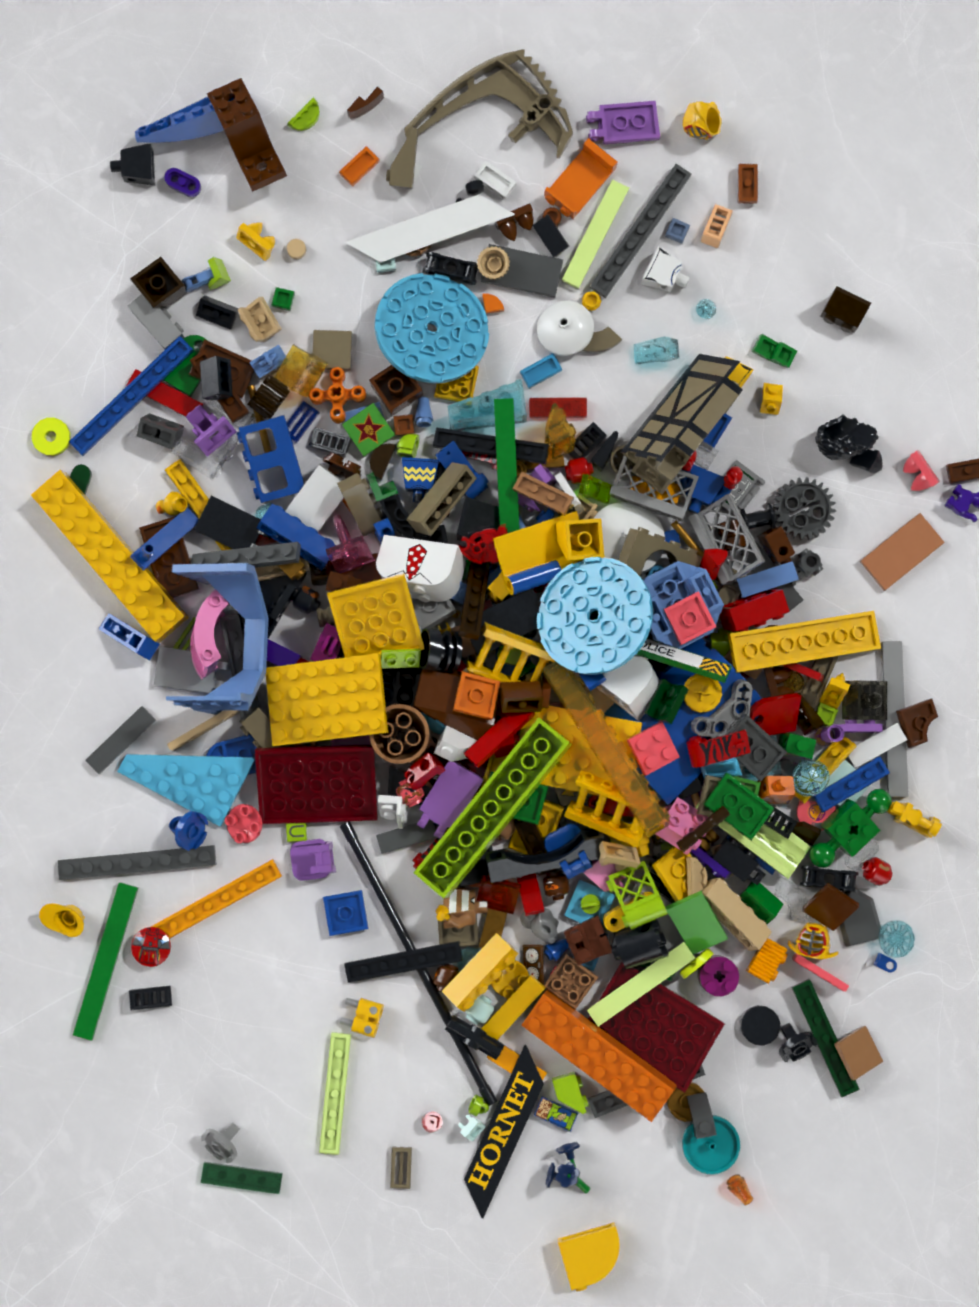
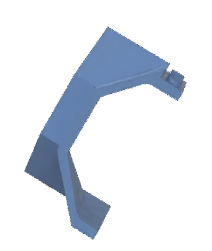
[166,563,269,715]

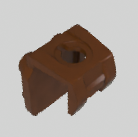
[323,452,362,479]

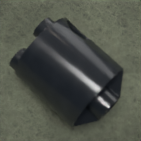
[611,919,669,969]

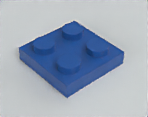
[323,890,369,936]

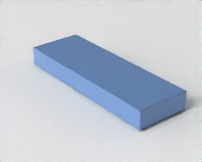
[737,561,799,598]

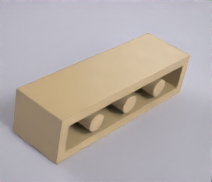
[702,878,772,951]

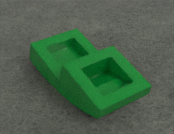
[752,334,797,368]

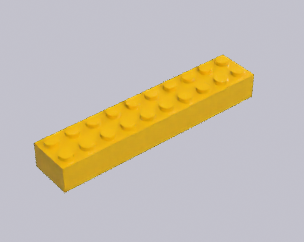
[31,470,189,643]

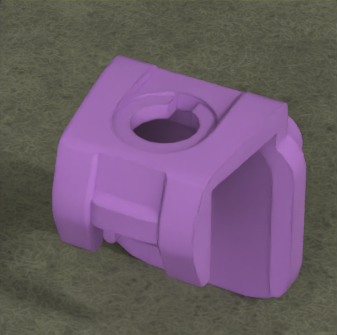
[290,839,336,881]

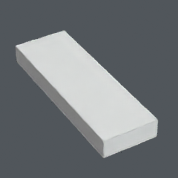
[849,723,907,769]

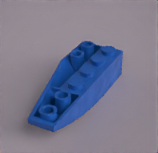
[135,97,235,143]

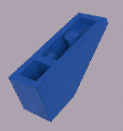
[99,613,160,661]

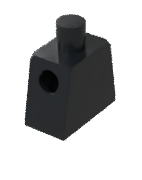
[110,144,155,185]

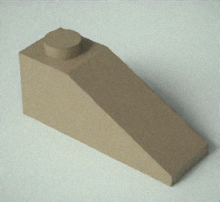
[386,128,418,188]

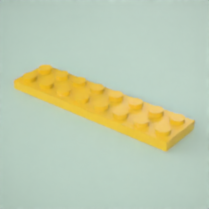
[728,611,881,672]

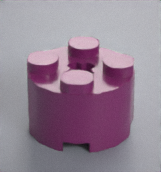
[697,955,739,997]

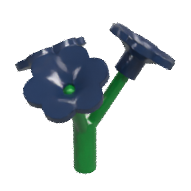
[545,1142,590,1194]

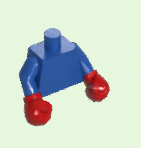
[680,451,743,514]

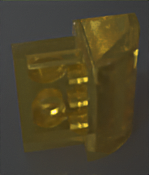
[275,344,329,397]

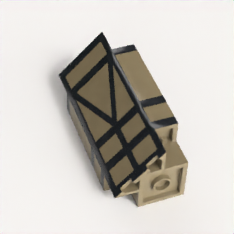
[621,354,743,494]

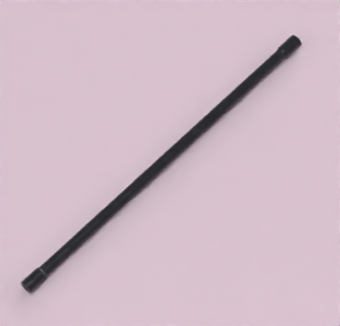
[339,821,497,1106]

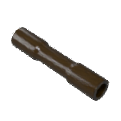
[676,806,730,852]

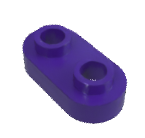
[164,168,201,197]

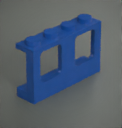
[236,415,305,503]

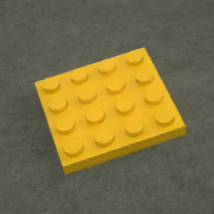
[327,573,425,657]

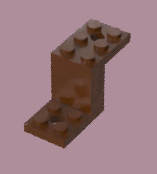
[207,78,287,192]

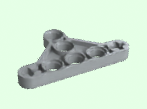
[691,679,752,772]

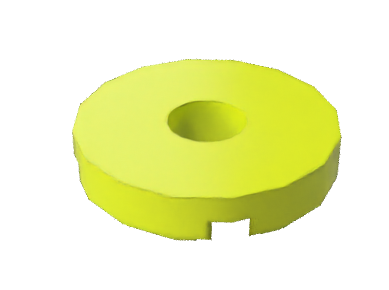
[32,417,71,456]
[679,948,714,979]

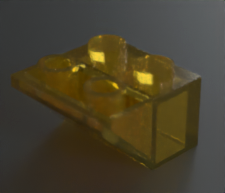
[544,403,576,460]

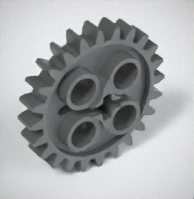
[772,477,836,540]

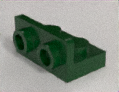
[645,679,689,724]

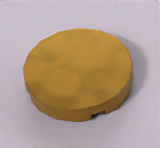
[667,1082,704,1122]

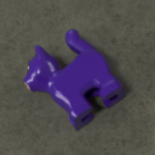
[944,484,979,522]

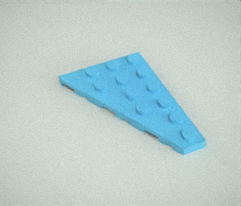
[117,754,255,826]

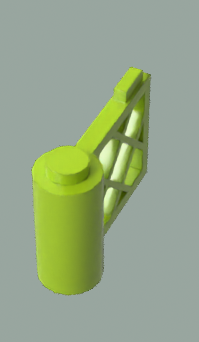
[606,861,668,930]

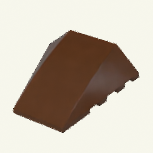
[413,669,500,740]

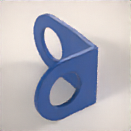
[873,952,897,973]

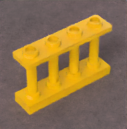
[466,622,556,683]
[564,771,655,847]

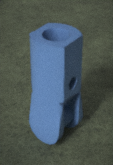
[181,268,214,292]

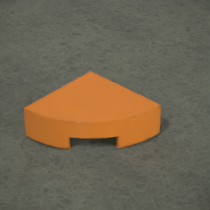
[483,293,504,314]

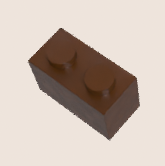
[499,681,543,713]

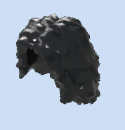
[815,414,879,460]

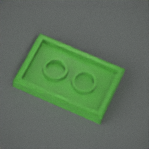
[666,890,728,954]

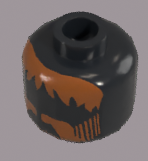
[291,586,321,614]

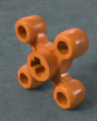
[309,367,367,424]

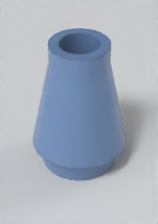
[414,397,433,427]

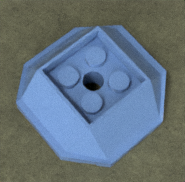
[642,561,724,649]

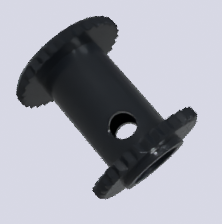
[740,503,776,531]

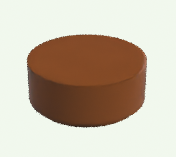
[542,207,561,226]

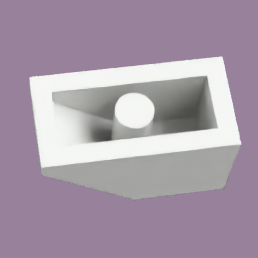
[434,726,477,762]

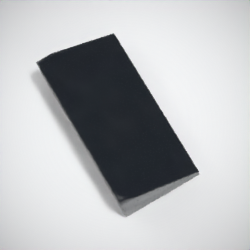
[196,296,239,330]

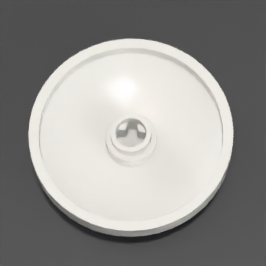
[594,502,665,574]

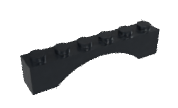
[484,829,605,883]

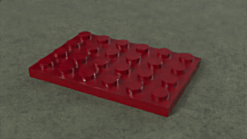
[255,745,378,824]
[588,962,725,1093]

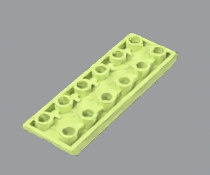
[695,802,811,879]

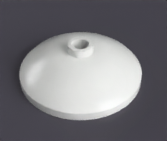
[537,301,594,356]

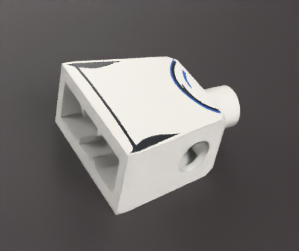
[641,246,690,292]

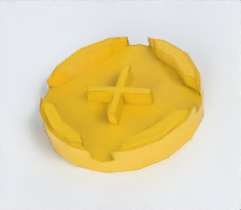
[684,674,722,713]

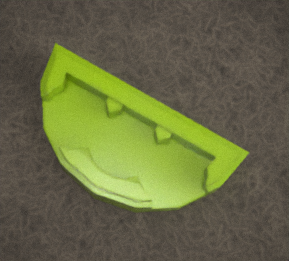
[287,97,320,131]

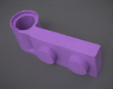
[821,720,883,743]

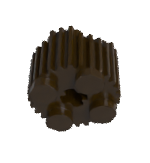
[247,374,290,419]

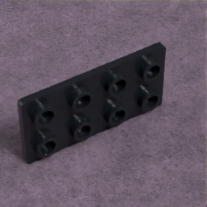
[238,572,307,638]

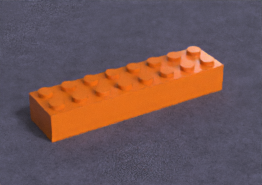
[521,989,677,1122]

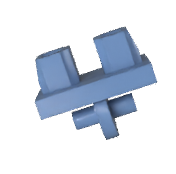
[249,345,289,380]

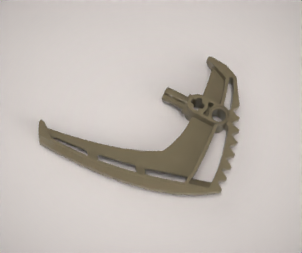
[404,49,573,159]

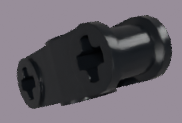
[422,252,479,285]
[799,866,859,892]

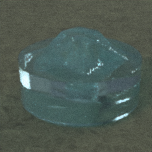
[696,299,716,319]

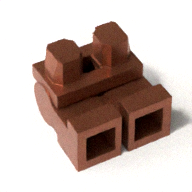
[564,915,612,965]

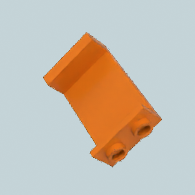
[544,138,618,219]

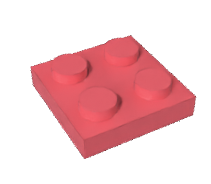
[663,591,716,645]
[627,722,680,776]

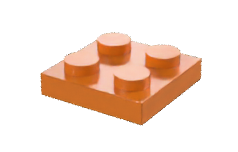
[453,672,500,720]

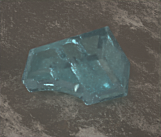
[633,336,679,364]

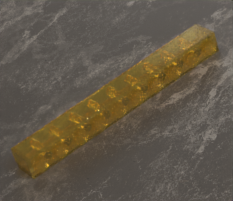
[543,661,670,838]

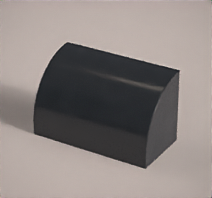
[200,356,233,400]

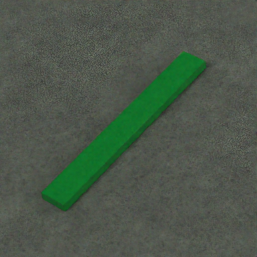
[494,398,519,533]
[73,882,139,1041]

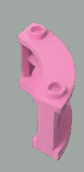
[190,590,229,679]

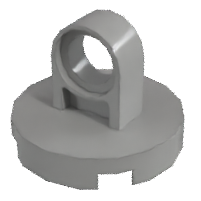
[201,1123,240,1163]

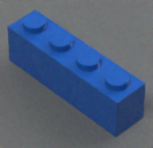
[256,503,338,571]

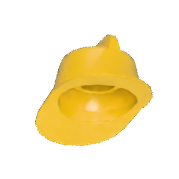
[39,903,85,937]

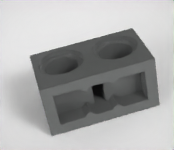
[136,413,184,449]

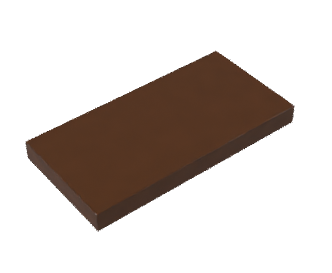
[139,516,199,598]

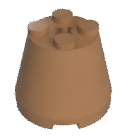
[370,704,430,764]

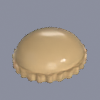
[477,246,510,279]

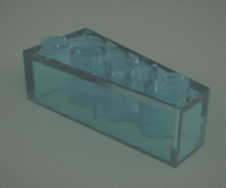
[447,378,527,431]

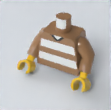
[435,885,488,929]

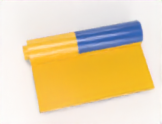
[493,511,584,595]

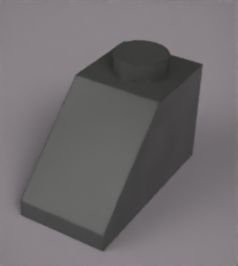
[686,1092,717,1139]

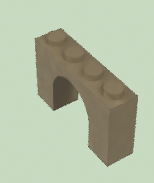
[618,527,703,576]

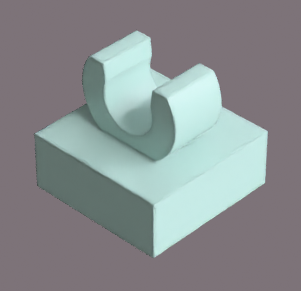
[459,1115,486,1142]

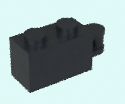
[712,837,766,885]

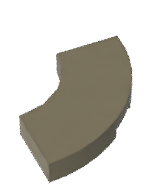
[582,326,622,352]

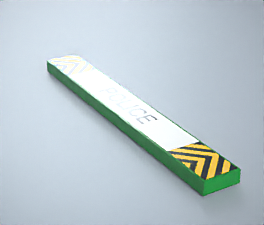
[636,639,732,683]

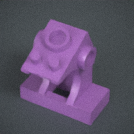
[186,405,237,457]
[518,464,557,512]

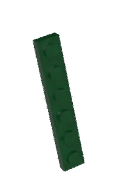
[791,979,860,1098]

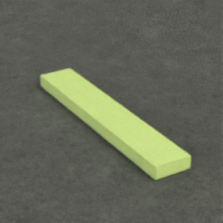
[562,179,629,289]
[587,942,695,1027]
[319,1032,351,1155]

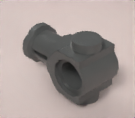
[790,548,824,587]

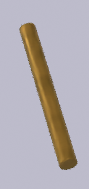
[247,385,272,453]
[671,520,721,584]

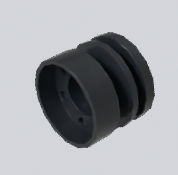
[419,629,462,672]

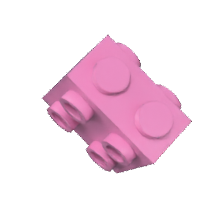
[655,797,709,855]

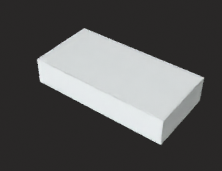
[474,161,516,199]

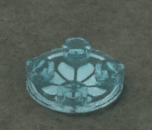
[791,759,830,796]

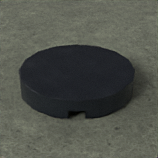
[740,1005,780,1046]

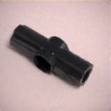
[445,1015,504,1060]

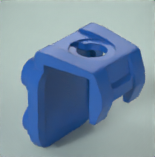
[544,824,593,880]

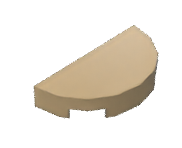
[686,857,708,896]

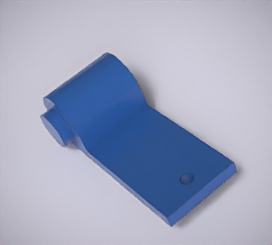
[435,441,489,499]

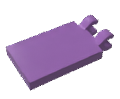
[586,101,660,145]
[417,761,484,839]

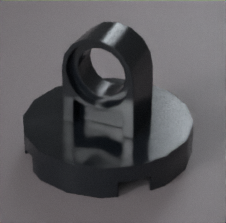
[779,1023,817,1062]

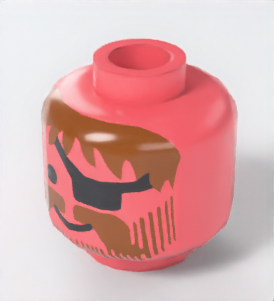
[396,779,425,808]

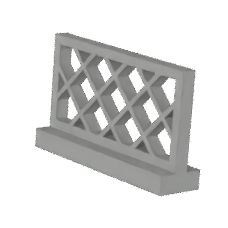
[609,455,699,522]
[688,494,765,585]

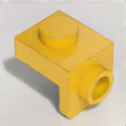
[760,383,783,415]

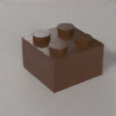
[369,365,423,416]

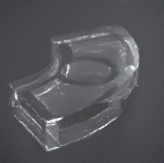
[774,876,811,922]

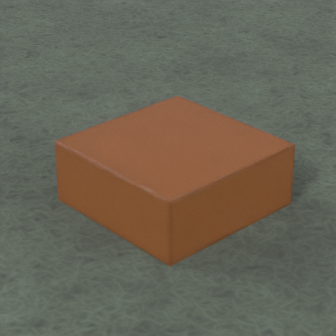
[393,414,415,437]

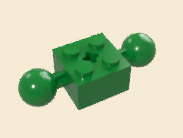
[810,789,892,868]

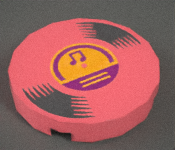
[796,793,836,831]

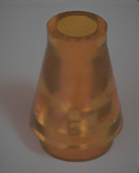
[727,1174,754,1205]

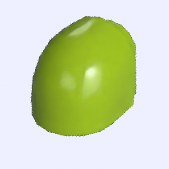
[396,434,420,458]

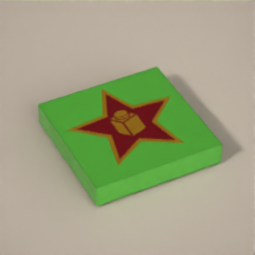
[342,403,395,456]

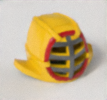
[682,101,722,140]
[787,922,839,959]

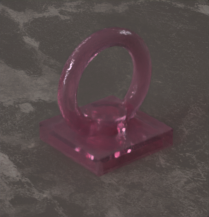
[326,514,375,574]

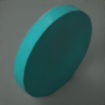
[682,1115,740,1174]

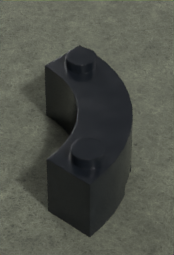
[380,494,448,544]

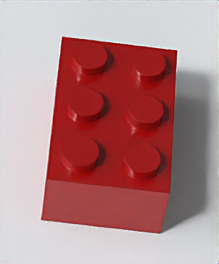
[719,589,790,632]

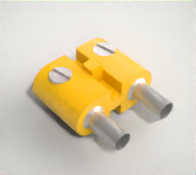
[340,998,384,1038]

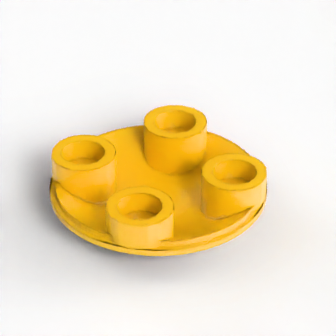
[491,960,529,999]

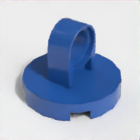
[169,811,208,851]

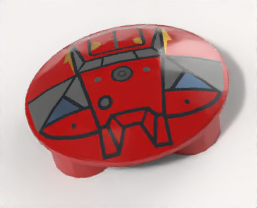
[131,927,171,967]

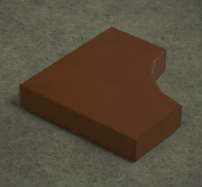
[896,698,938,748]

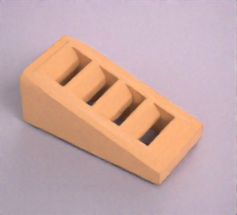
[701,204,733,248]

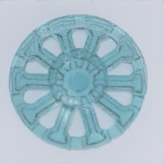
[879,920,915,958]

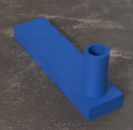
[130,507,199,571]

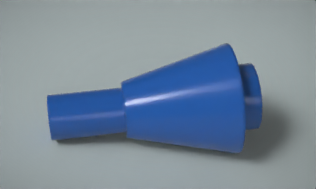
[544,938,569,962]

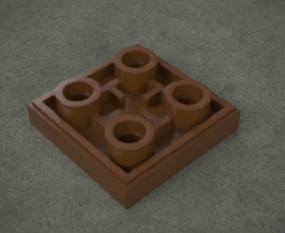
[803,883,859,931]

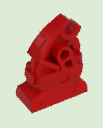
[458,523,508,564]

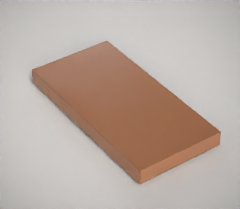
[860,513,945,591]

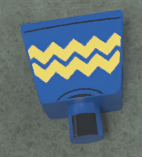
[402,457,439,503]

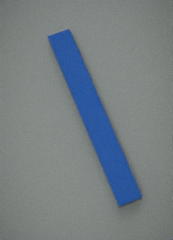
[69,336,194,456]

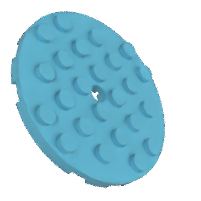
[374,273,489,383]
[537,557,653,675]

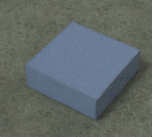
[665,218,690,244]

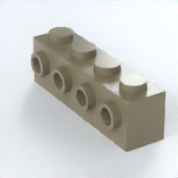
[406,462,477,536]

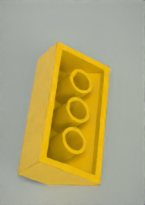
[442,933,519,1012]

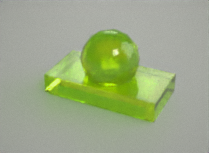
[579,474,613,504]

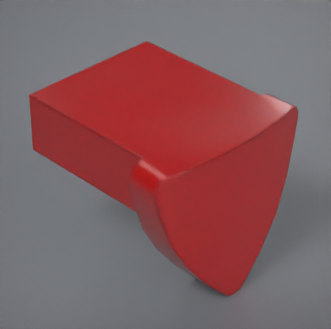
[699,549,728,580]

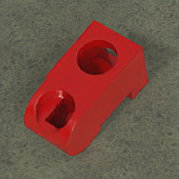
[404,753,446,790]

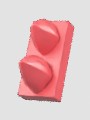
[903,450,940,491]

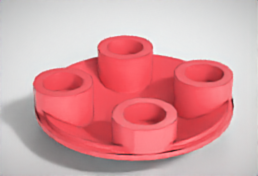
[225,804,262,843]

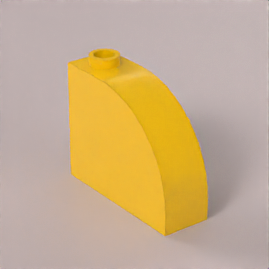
[557,1222,620,1291]

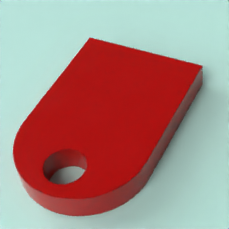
[749,693,801,735]

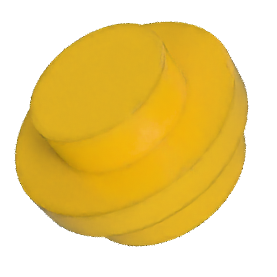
[582,291,601,311]

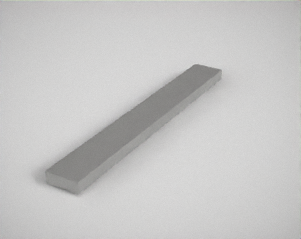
[881,641,909,797]

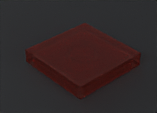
[476,875,521,914]

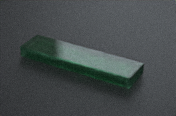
[201,1162,283,1194]

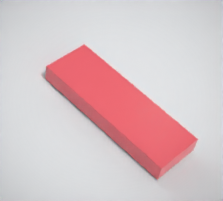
[792,953,849,991]

